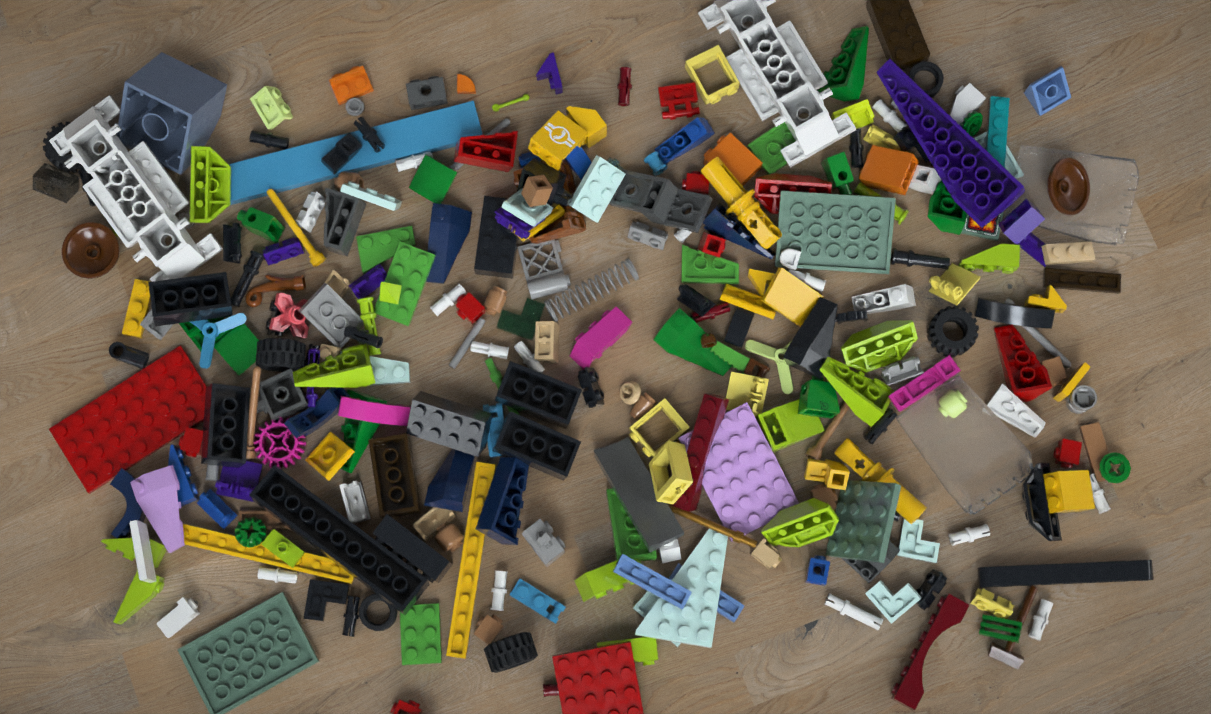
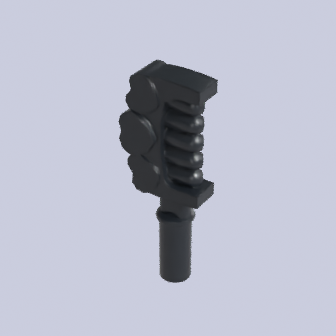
[836,310,868,324]

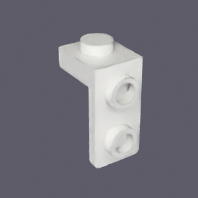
[157,597,200,638]

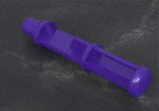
[306,348,320,407]

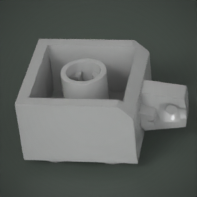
[522,519,566,567]

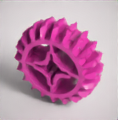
[254,417,307,469]

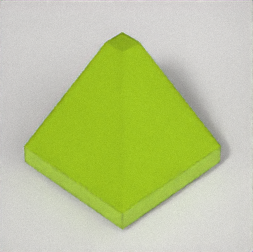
[379,282,402,305]

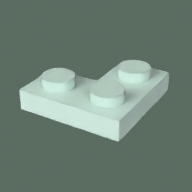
[897,517,940,563]
[865,580,922,624]

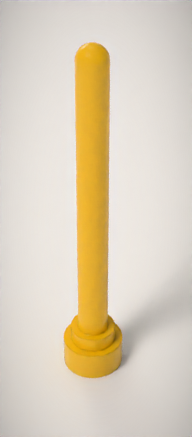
[267,189,326,267]

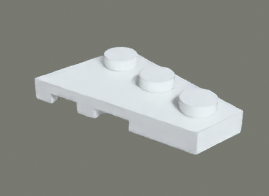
[985,384,1046,438]

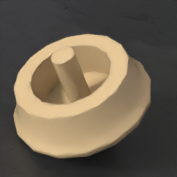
[620,381,641,405]

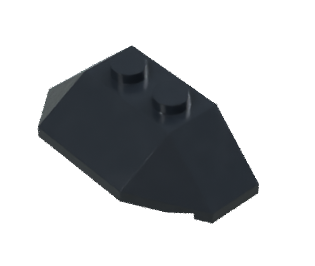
[1022,463,1062,541]

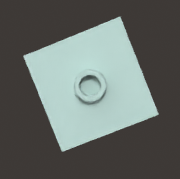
[502,188,553,227]

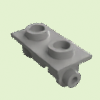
[627,221,669,250]
[881,356,924,386]

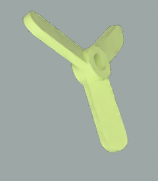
[745,340,794,394]

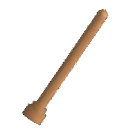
[246,366,261,459]
[805,401,850,460]

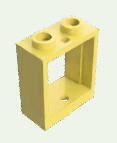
[685,45,740,105]
[629,398,690,458]
[649,441,693,504]

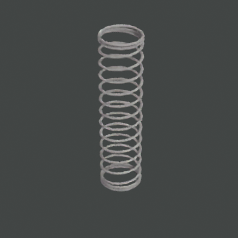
[544,258,639,322]

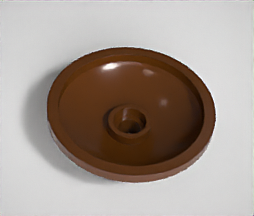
[1047,158,1090,215]
[62,222,120,279]

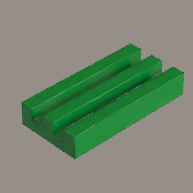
[979,614,1023,643]

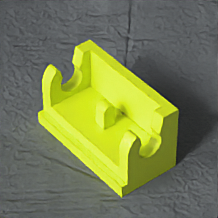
[831,99,874,128]

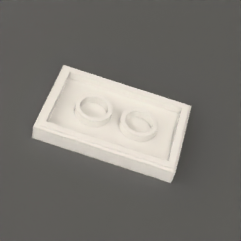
[130,520,157,583]

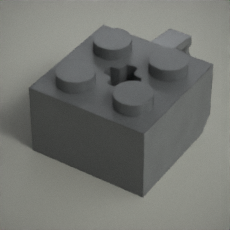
[257,368,309,422]

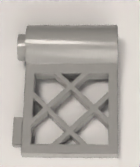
[517,240,571,300]

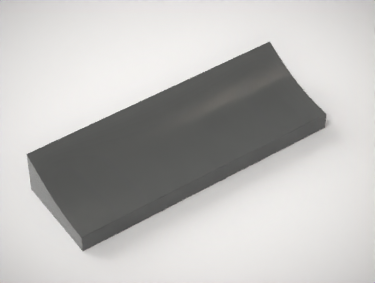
[593,437,684,553]

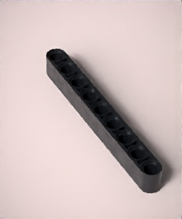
[978,560,1154,588]

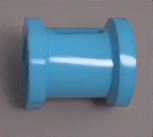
[644,151,668,176]

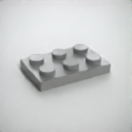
[298,283,364,348]

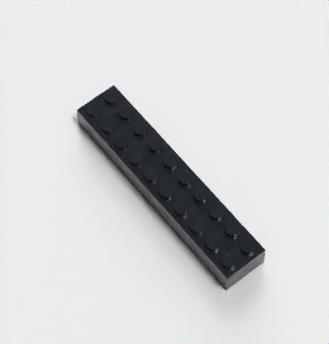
[250,465,430,615]

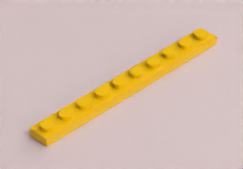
[446,462,496,659]
[183,524,355,584]

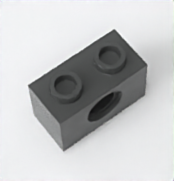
[406,76,448,111]

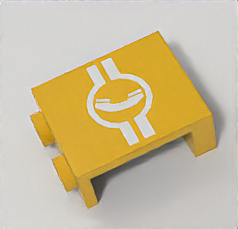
[528,110,588,171]

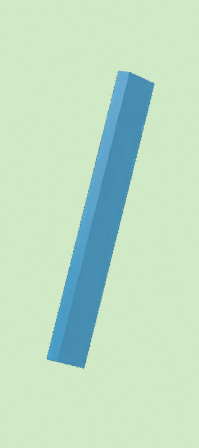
[229,101,483,205]

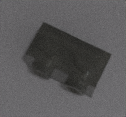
[33,163,79,203]

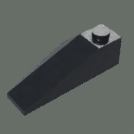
[783,297,838,379]

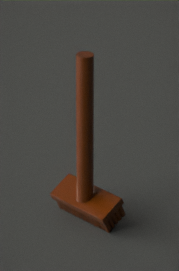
[988,586,1038,669]

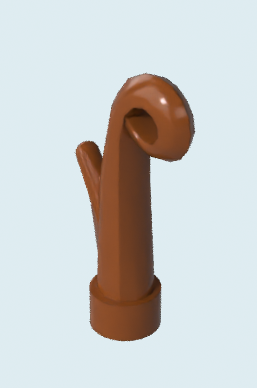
[245,275,306,307]

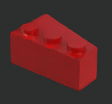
[454,131,518,172]

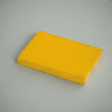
[761,268,824,327]

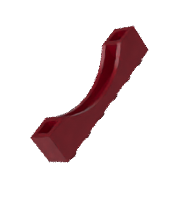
[671,393,729,512]
[891,593,970,710]

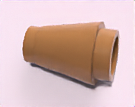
[629,392,657,421]

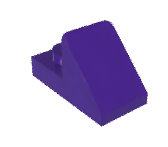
[536,52,563,95]

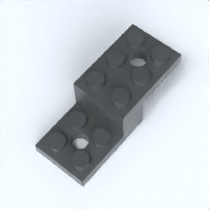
[609,169,713,233]

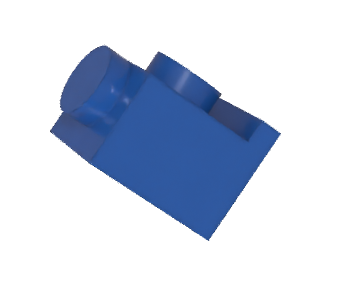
[805,555,830,586]

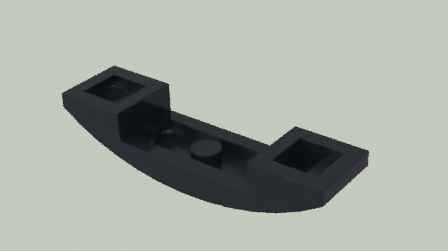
[975,297,1055,329]

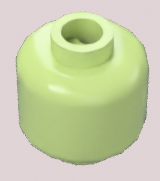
[938,390,968,418]

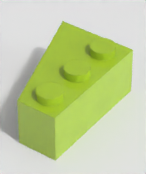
[574,560,642,602]

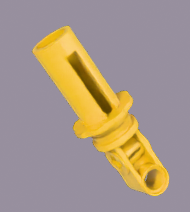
[701,157,782,249]
[834,438,927,525]

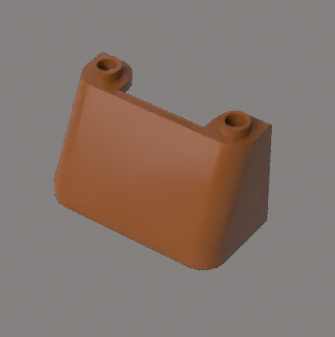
[513,160,586,244]

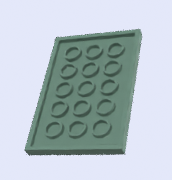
[775,190,896,274]
[177,592,320,714]

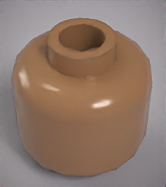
[334,171,364,192]
[435,523,464,553]

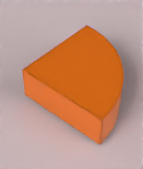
[457,74,476,94]

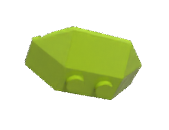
[190,146,231,223]
[841,320,918,373]
[761,498,839,547]

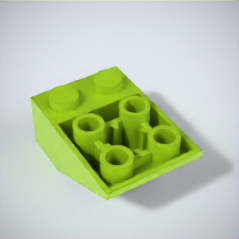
[756,400,825,453]

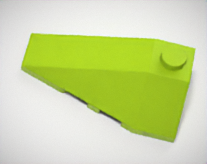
[292,344,375,388]
[820,357,895,427]

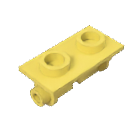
[863,124,901,151]
[970,588,1014,619]

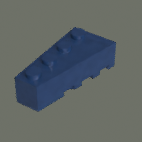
[475,457,529,545]

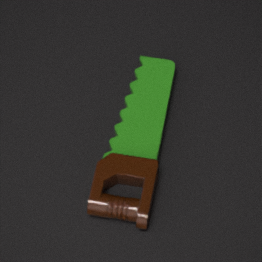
[710,341,770,378]

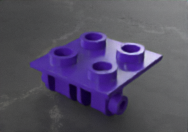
[495,207,545,239]
[215,461,263,502]

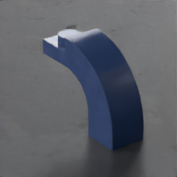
[284,387,351,438]
[110,468,146,538]

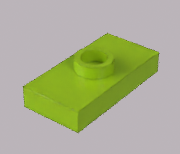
[262,529,305,568]

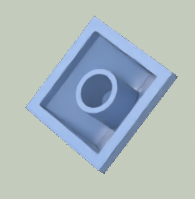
[1024,66,1071,116]

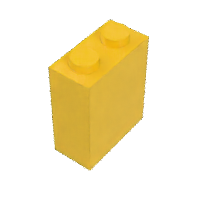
[1043,470,1095,513]

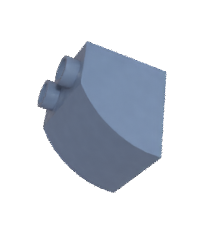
[116,52,227,175]

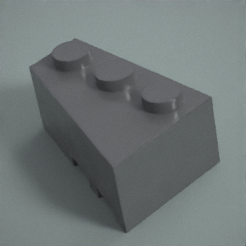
[324,188,366,257]

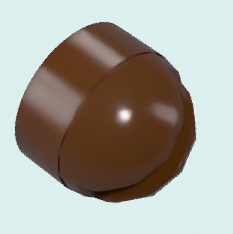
[701,332,717,348]

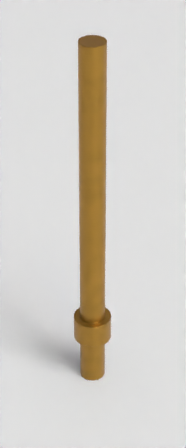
[667,503,758,548]

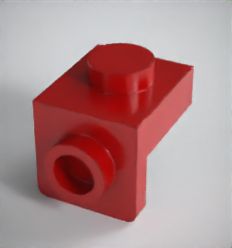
[390,699,423,714]

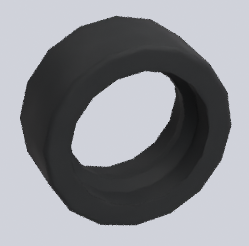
[908,61,944,98]
[359,594,397,631]

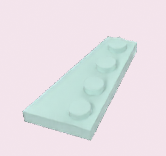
[340,351,410,386]

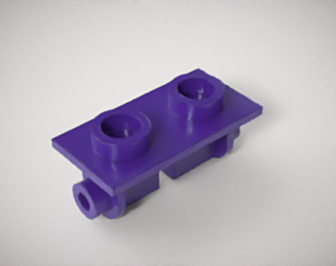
[1017,233,1047,267]
[263,237,304,266]
[348,264,387,299]

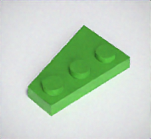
[356,226,416,274]
[681,245,739,284]

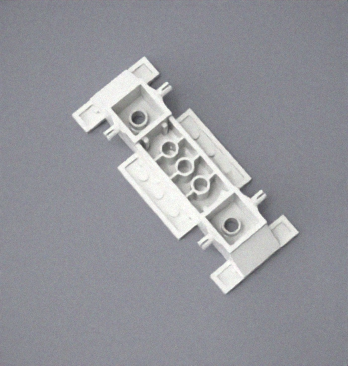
[698,0,856,168]
[49,95,223,282]

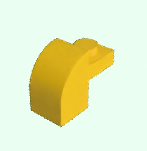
[804,459,850,490]

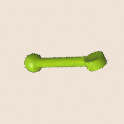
[492,94,530,112]

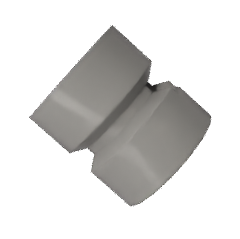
[1066,385,1097,414]

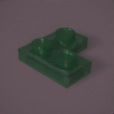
[496,298,545,341]

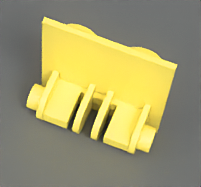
[929,263,981,306]
[726,372,769,417]

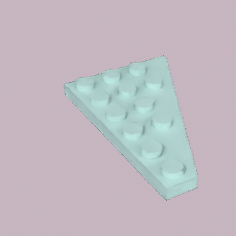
[635,529,728,648]

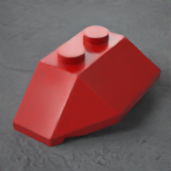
[754,173,832,214]

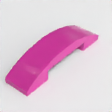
[888,355,961,412]
[338,396,411,426]

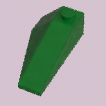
[817,26,869,102]
[927,180,967,235]
[653,308,732,376]

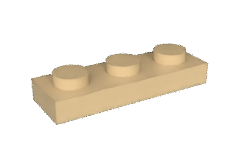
[1041,241,1096,265]

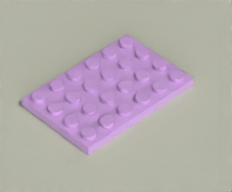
[678,402,799,542]

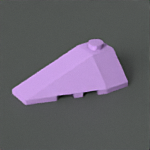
[130,465,185,553]

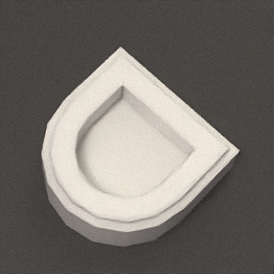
[779,248,801,270]

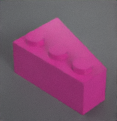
[570,307,632,370]

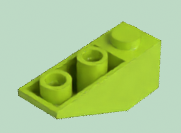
[959,244,1020,274]
[101,538,167,568]

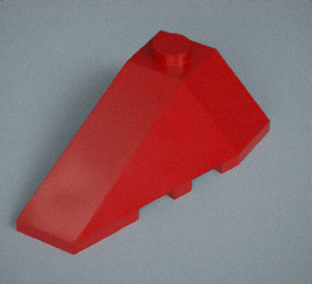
[994,325,1052,402]

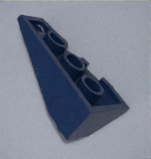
[426,203,472,284]
[703,203,776,259]
[424,449,475,512]

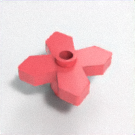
[269,293,309,339]

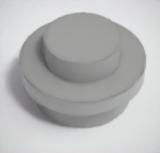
[345,98,364,116]

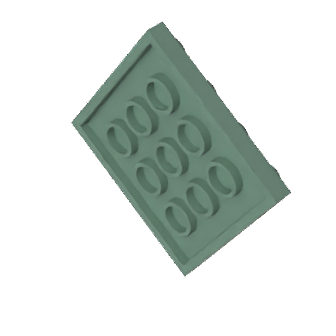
[825,480,901,563]

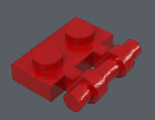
[658,82,700,120]

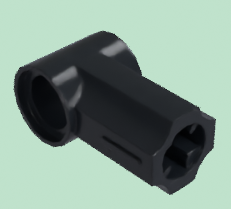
[109,342,150,369]

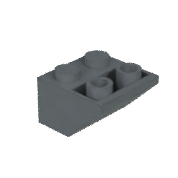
[842,541,900,583]

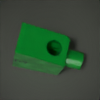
[821,152,854,195]
[237,207,285,244]
[798,376,840,419]

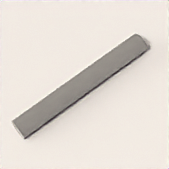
[449,317,486,369]

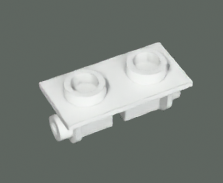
[295,192,326,233]

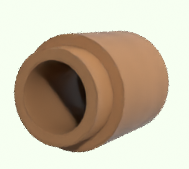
[483,286,507,316]

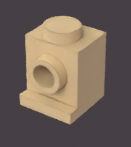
[751,538,782,569]

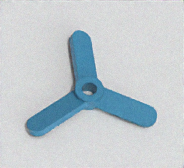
[191,312,247,369]

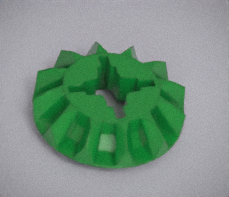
[960,111,983,137]
[1099,452,1131,484]
[235,516,267,547]

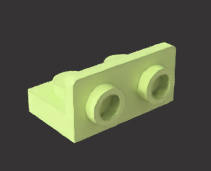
[250,86,293,130]

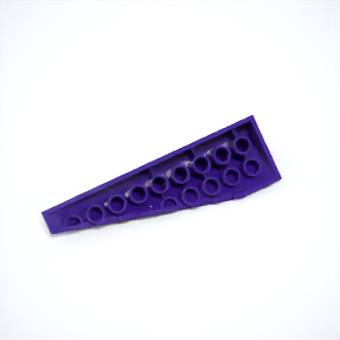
[876,59,1025,228]

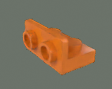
[329,66,374,105]

